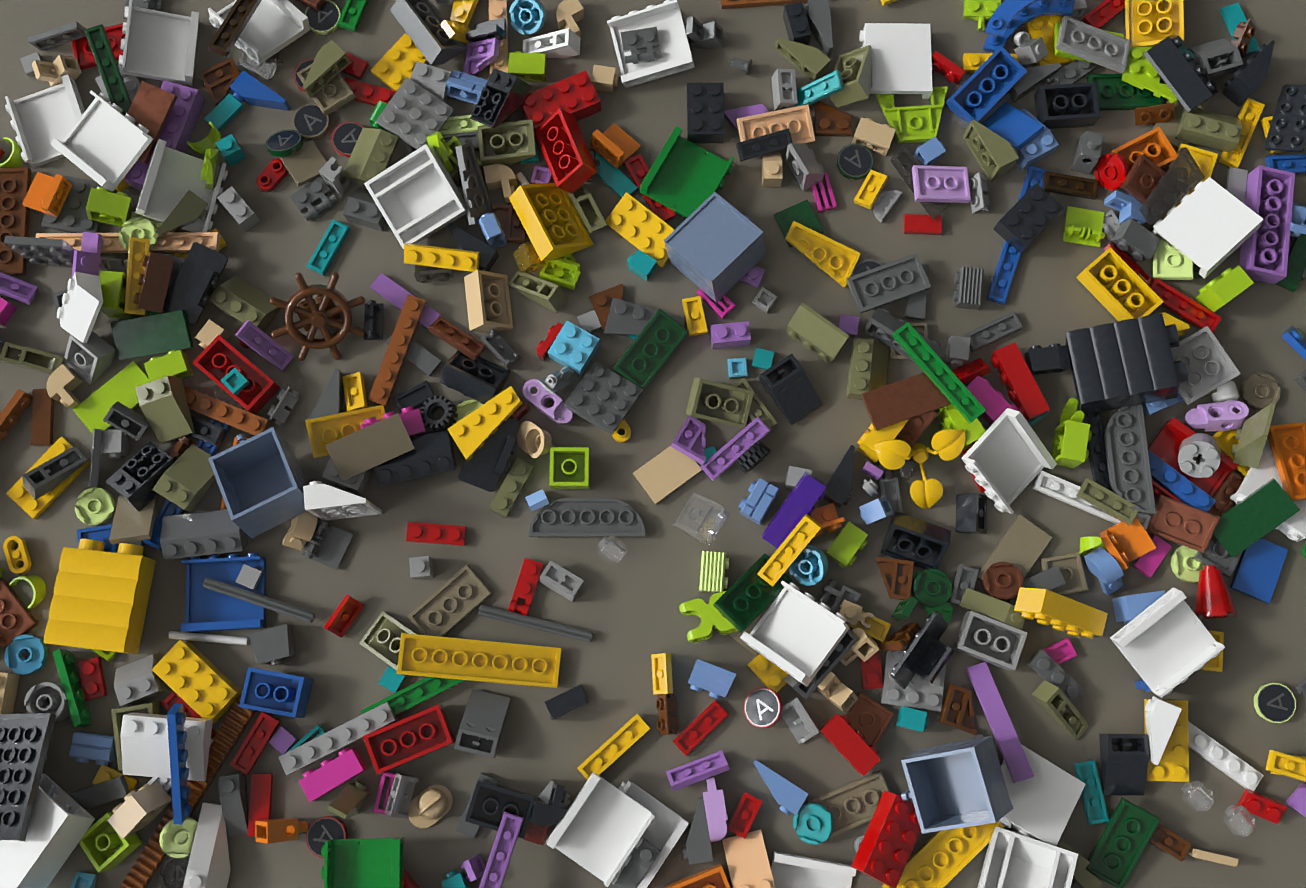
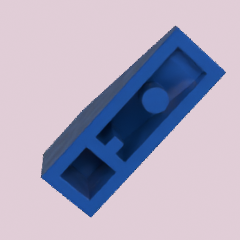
[230,70,291,111]

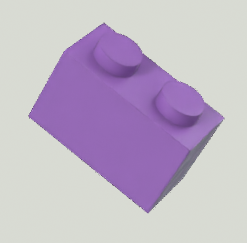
[710,321,751,349]

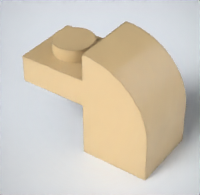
[556,0,585,39]
[32,54,82,87]
[483,164,517,205]
[47,364,83,409]
[283,511,318,551]
[840,628,879,666]
[817,671,859,713]

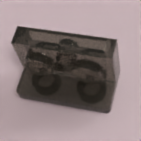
[238,50,284,80]
[414,265,454,283]

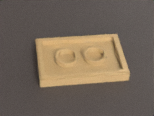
[633,446,702,505]

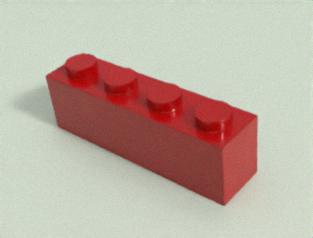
[991,342,1050,422]

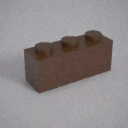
[133,252,174,314]

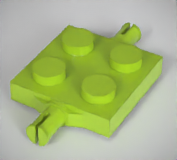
[963,0,1001,32]

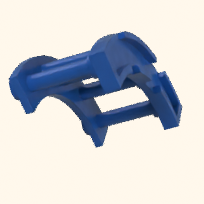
[983,0,1076,53]

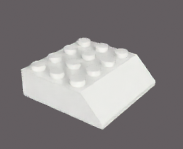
[364,144,467,249]
[978,826,1078,888]

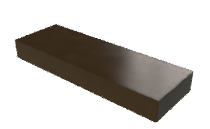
[1042,171,1098,200]

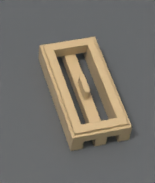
[1189,848,1238,867]

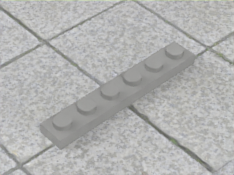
[278,702,397,775]

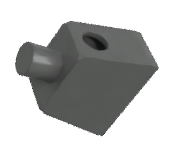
[1071,131,1105,175]

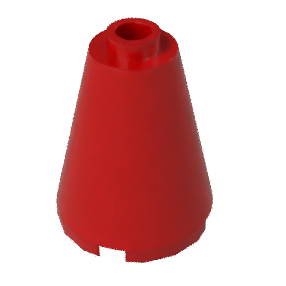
[1194,565,1237,619]

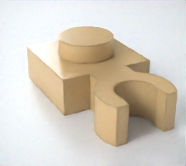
[838,600,874,628]

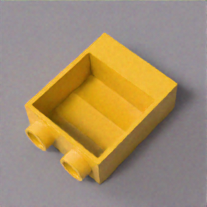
[44,539,156,654]

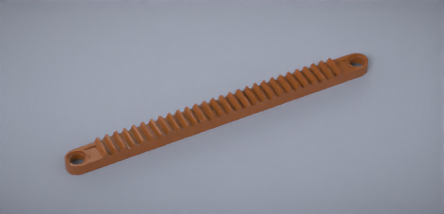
[120,694,257,888]

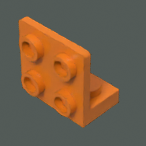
[590,123,641,169]
[22,172,73,218]
[810,503,845,539]
[1100,516,1156,571]

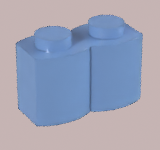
[479,213,507,249]

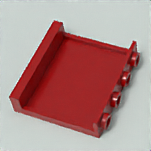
[1148,417,1238,502]

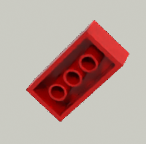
[521,70,601,138]
[534,108,598,194]
[192,335,281,415]
[363,704,456,774]
[851,791,921,888]

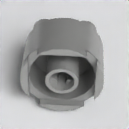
[1178,433,1221,478]
[24,682,70,722]

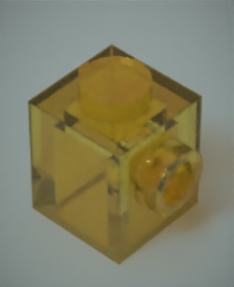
[513,242,545,273]

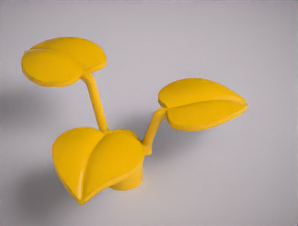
[874,429,966,509]

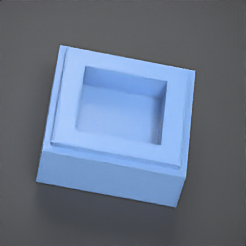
[525,489,549,511]

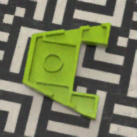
[1122,45,1178,104]
[875,86,948,144]

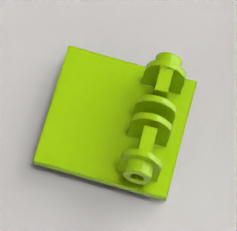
[1063,206,1105,248]

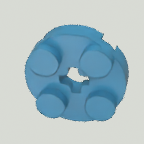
[4,635,48,675]

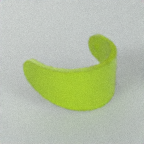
[187,121,221,154]
[0,137,24,168]
[1059,398,1084,424]
[1079,537,1106,556]
[9,575,46,610]

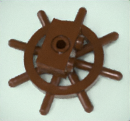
[269,272,366,361]

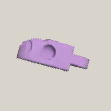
[523,379,573,425]
[1185,401,1249,432]
[703,777,728,842]

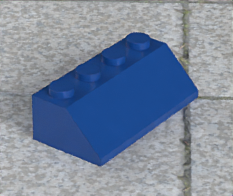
[945,46,1027,123]

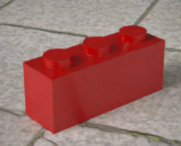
[819,714,881,776]

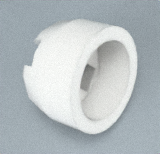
[1013,32,1030,46]

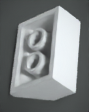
[57,272,103,344]

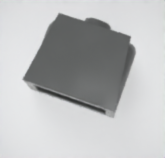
[248,624,295,666]

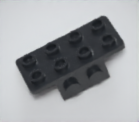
[1264,84,1306,152]
[163,242,228,324]
[458,417,520,492]
[891,610,954,689]

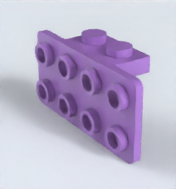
[71,232,104,279]

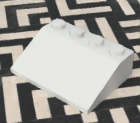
[303,481,382,521]
[120,712,213,781]

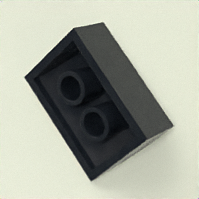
[439,350,511,404]
[880,511,951,570]

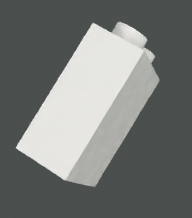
[0,774,95,888]

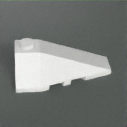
[183,802,231,888]

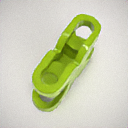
[679,591,738,643]

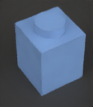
[914,136,946,166]
[859,496,894,525]

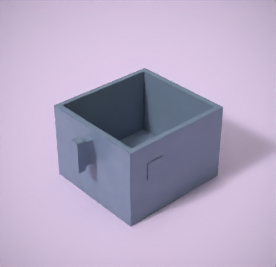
[664,192,766,303]
[208,427,307,539]
[901,736,1014,833]

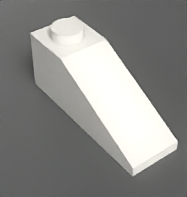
[523,28,580,58]
[1145,696,1182,765]

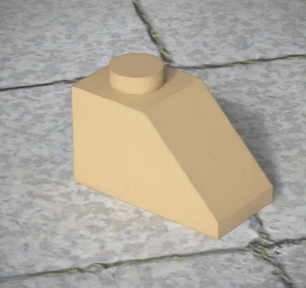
[762,151,783,187]

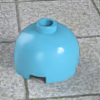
[509,0,546,34]
[788,545,828,586]

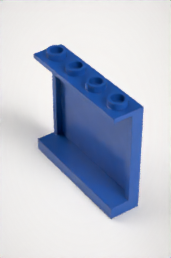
[181,553,266,632]

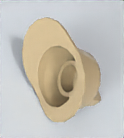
[517,421,555,458]
[408,785,453,828]

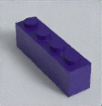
[762,471,827,549]

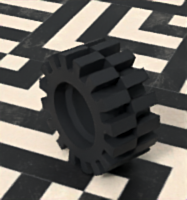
[420,395,458,432]
[735,439,771,474]

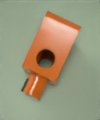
[255,818,308,844]

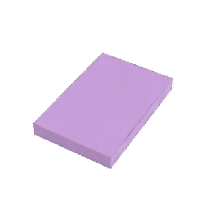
[912,165,971,203]

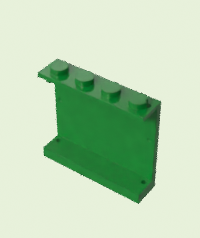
[640,126,735,218]
[321,837,404,888]

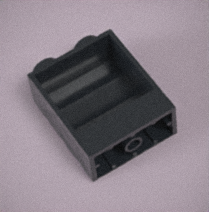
[1066,313,1188,415]

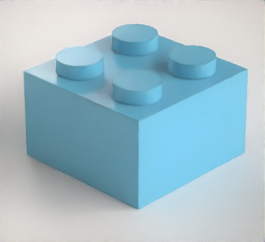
[547,321,601,376]

